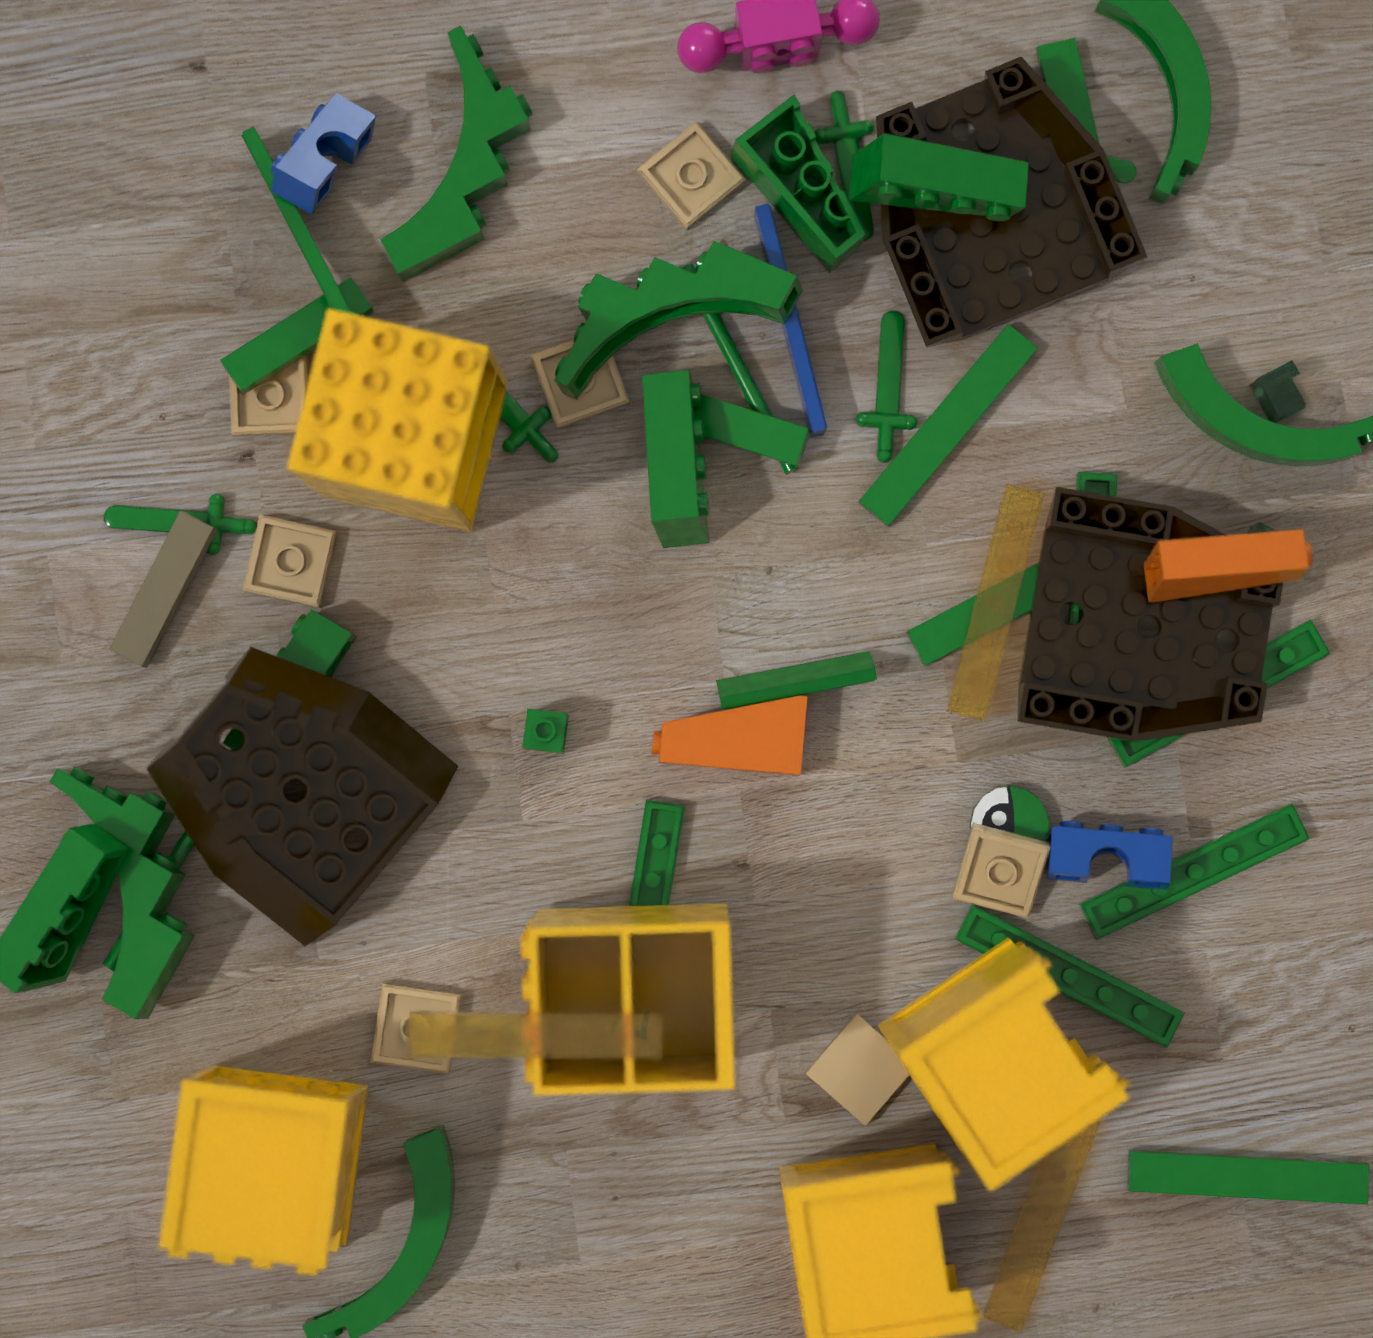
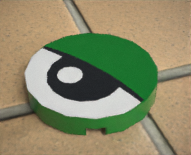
[970,786,1050,841]

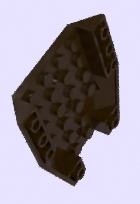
[876,56,1148,347]
[1017,487,1283,742]
[146,647,458,946]

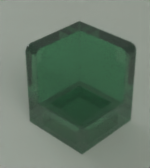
[1250,360,1306,423]

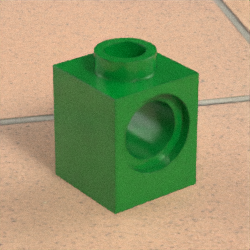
[522,709,569,754]

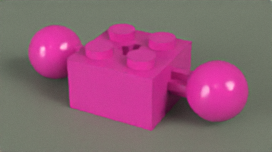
[677,0,880,73]

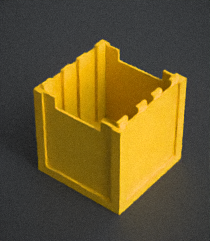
[877,938,1130,1192]
[159,1065,369,1276]
[779,1142,983,1338]

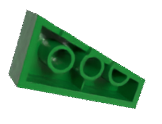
[730,94,866,273]
[849,133,1029,221]
[642,370,710,548]
[222,609,357,749]
[0,823,129,994]

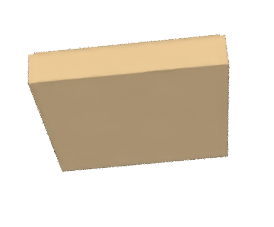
[637,121,746,231]
[531,340,630,430]
[229,355,309,437]
[242,515,337,608]
[952,823,1050,919]
[370,983,461,1074]
[805,1013,909,1126]

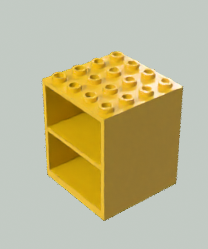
[287,309,509,533]
[521,903,735,1095]

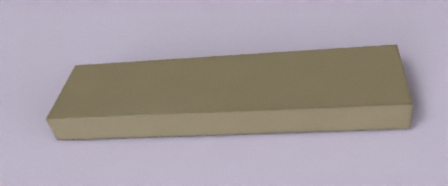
[109,510,218,668]

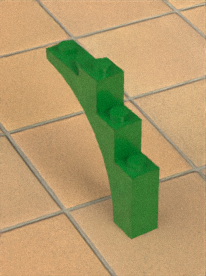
[380,25,533,282]
[554,241,803,400]
[49,766,195,1020]

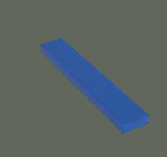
[754,203,827,438]

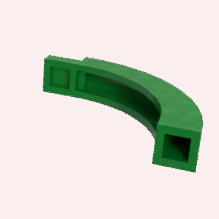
[1095,0,1211,204]
[1154,343,1373,466]
[302,1124,455,1338]

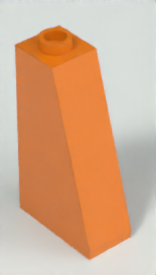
[1144,529,1313,603]
[652,696,808,776]

